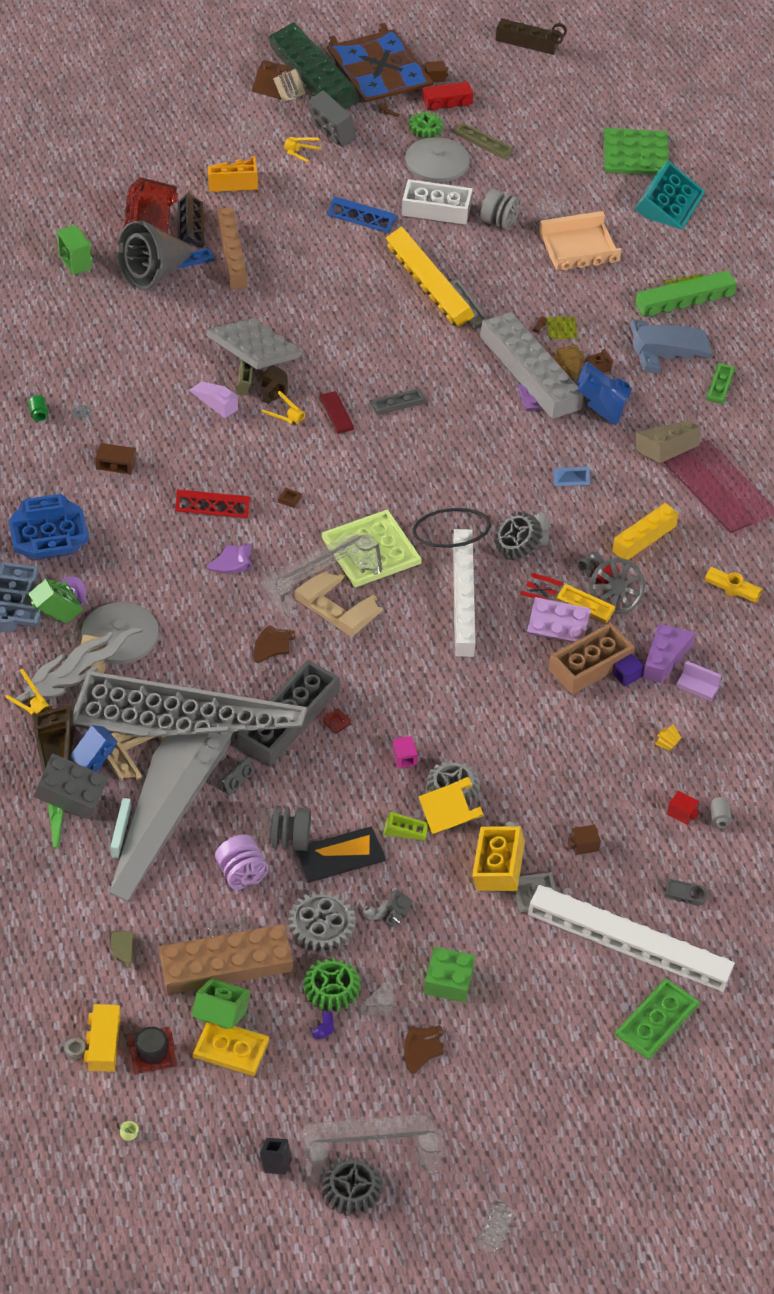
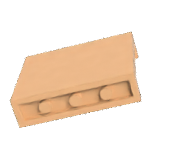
[539,211,621,271]

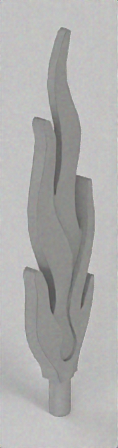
[15,628,143,706]

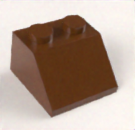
[252,60,293,100]

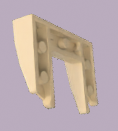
[295,571,383,637]
[105,732,166,781]

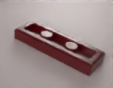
[320,391,354,434]

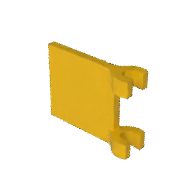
[418,777,484,834]

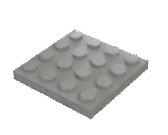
[206,318,303,369]

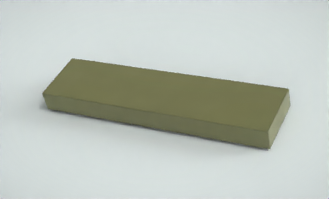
[453,123,514,159]

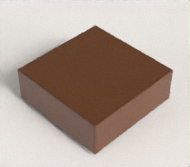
[278,487,302,508]

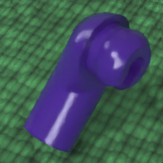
[312,1011,334,1040]

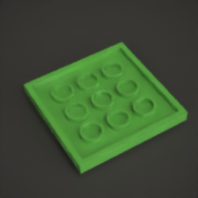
[604,128,669,175]

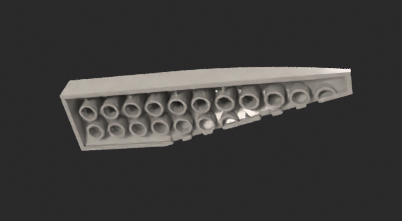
[73,671,307,737]

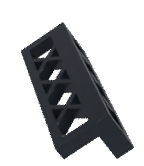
[177,193,204,248]

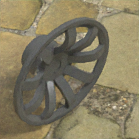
[590,558,645,614]

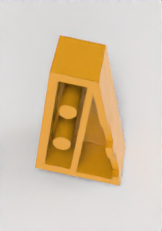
[207,156,258,192]

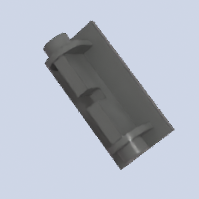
[217,757,255,796]

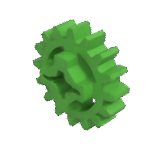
[409,111,443,139]

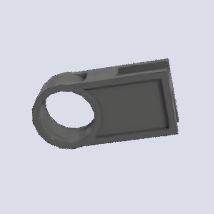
[664,878,707,906]

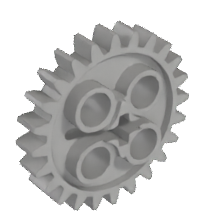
[288,890,356,953]

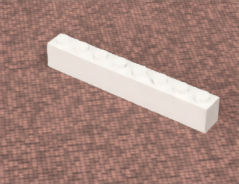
[453,529,475,657]

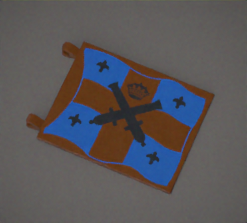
[327,23,434,103]

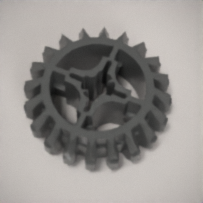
[494,511,543,561]
[322,1156,383,1216]

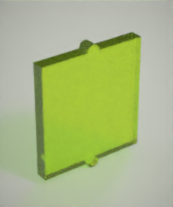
[664,273,702,283]
[547,316,577,340]

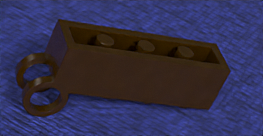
[496,18,567,55]

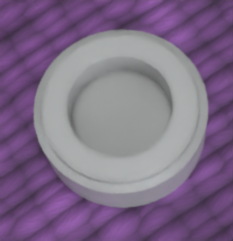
[64,1038,86,1060]

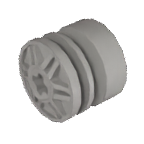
[480,188,521,230]

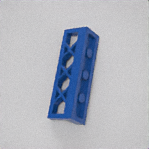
[328,196,398,233]

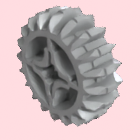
[426,760,480,805]

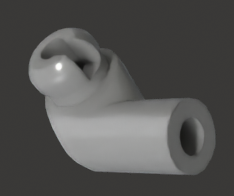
[363,900,389,921]

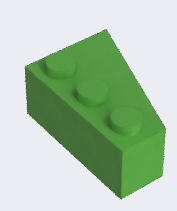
[29,579,84,623]

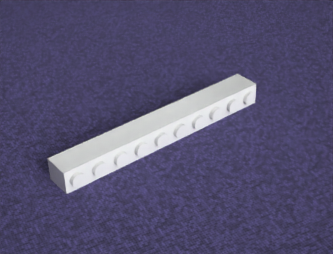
[528,885,735,992]

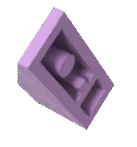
[189,381,238,418]

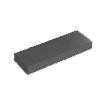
[371,388,426,415]

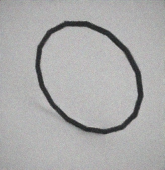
[412,508,491,548]

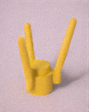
[284,137,322,162]
[261,391,305,424]
[6,669,50,716]

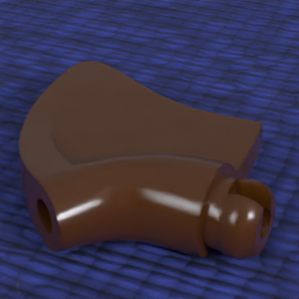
[254,625,295,663]
[404,1025,444,1074]

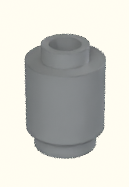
[710,797,732,828]

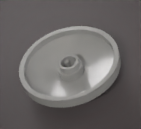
[405,137,470,182]
[81,602,159,664]

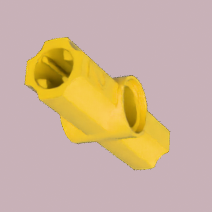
[705,567,763,603]

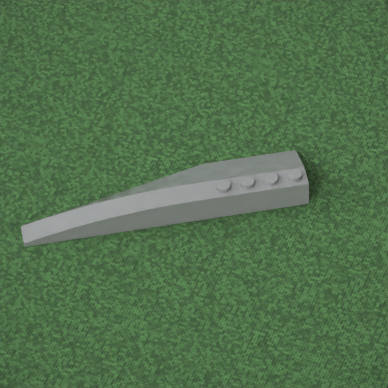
[109,731,239,902]

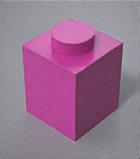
[392,736,418,768]

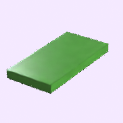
[615,978,700,1060]

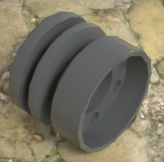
[270,806,311,852]

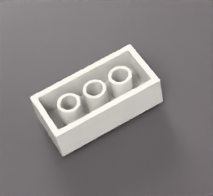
[402,179,473,225]

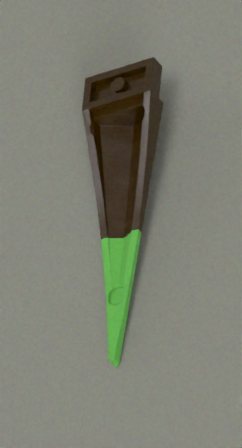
[34,705,75,849]

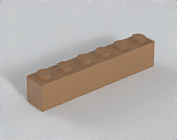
[217,208,247,289]

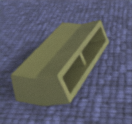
[237,359,253,395]

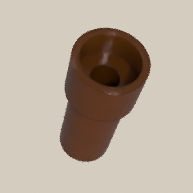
[533,316,547,333]

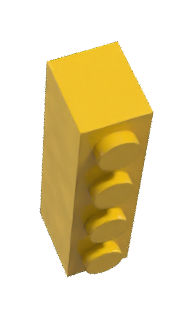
[612,503,679,560]

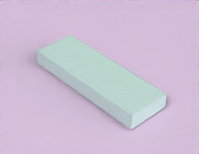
[110,798,131,859]

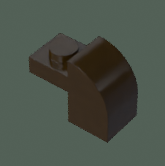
[262,365,288,404]

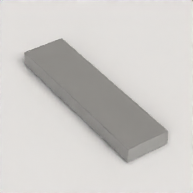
[449,279,488,329]

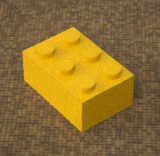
[472,826,525,891]

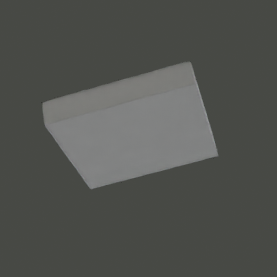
[514,872,557,913]

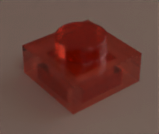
[323,708,351,734]

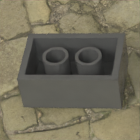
[308,91,357,146]
[33,753,108,820]

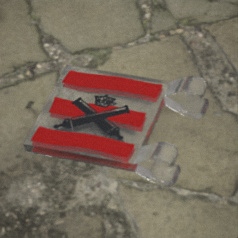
[517,570,578,603]

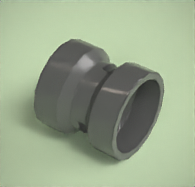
[578,551,604,576]

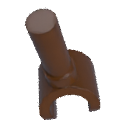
[378,103,400,117]

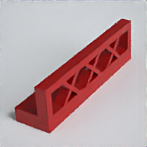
[175,489,251,518]

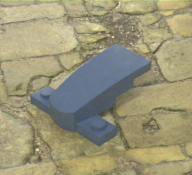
[630,319,712,373]
[0,562,42,632]

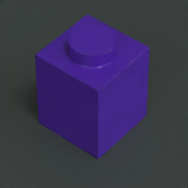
[612,654,644,687]

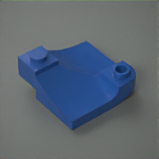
[577,362,631,425]

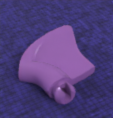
[207,543,252,573]

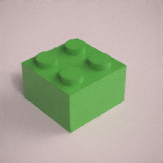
[57,225,93,275]
[424,946,476,1003]
[192,978,251,1029]

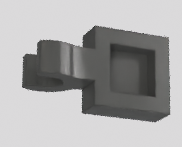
[386,889,413,927]

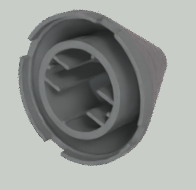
[117,221,192,290]

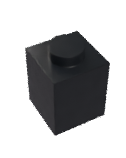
[260,1138,292,1175]

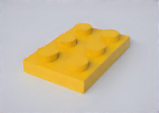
[193,1022,270,1077]

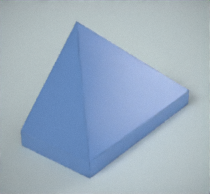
[553,467,590,486]

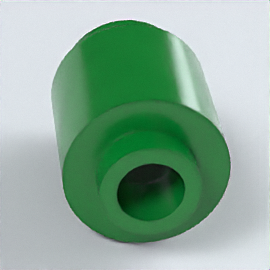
[28,395,48,421]

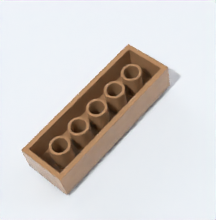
[159,924,293,994]

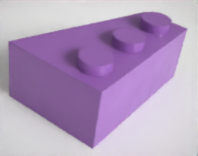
[643,623,696,683]

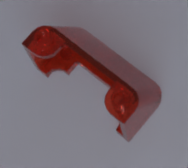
[124,177,178,233]

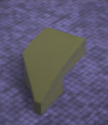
[111,931,133,968]

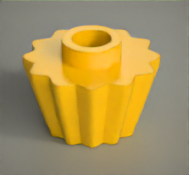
[655,724,682,751]

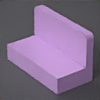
[676,661,721,701]

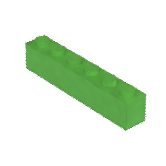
[635,270,737,317]

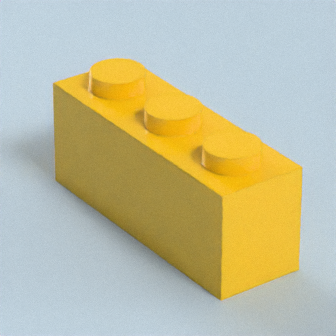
[84,1004,121,1072]

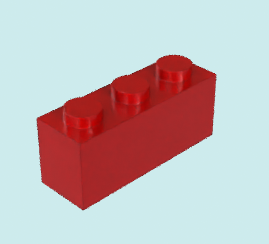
[422,81,473,111]

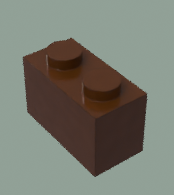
[95,443,137,475]

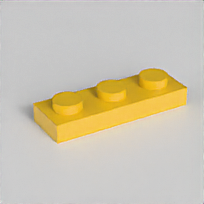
[556,584,615,624]

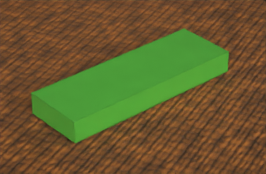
[706,363,735,404]

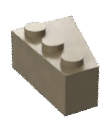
[636,420,700,463]

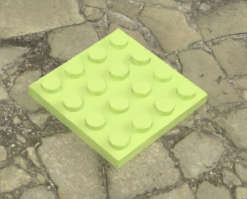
[322,509,422,588]

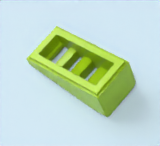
[383,812,428,840]

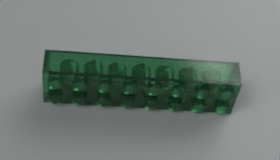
[268,22,359,109]

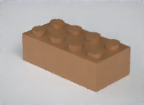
[549,623,635,695]

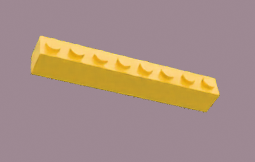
[386,226,474,327]

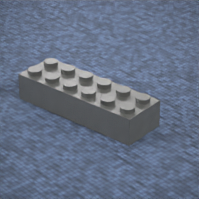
[238,660,340,767]

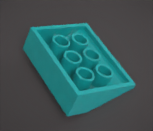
[635,161,705,230]

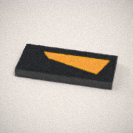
[295,826,386,883]

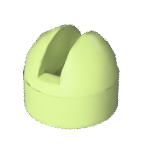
[120,1121,139,1141]

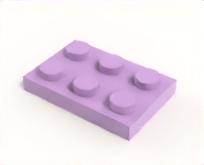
[527,597,591,643]

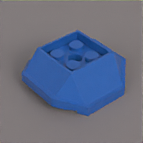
[9,494,89,561]

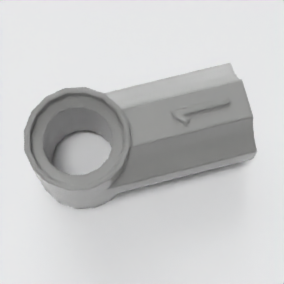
[534,512,549,547]

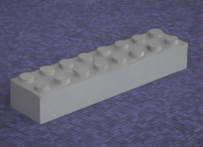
[480,312,584,419]

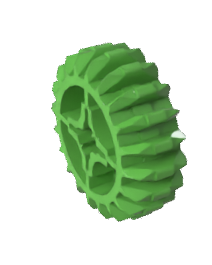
[303,957,361,1012]

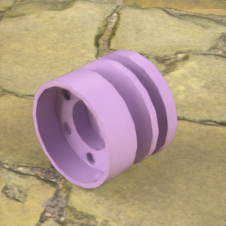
[215,834,268,890]

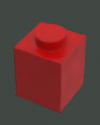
[667,790,700,825]

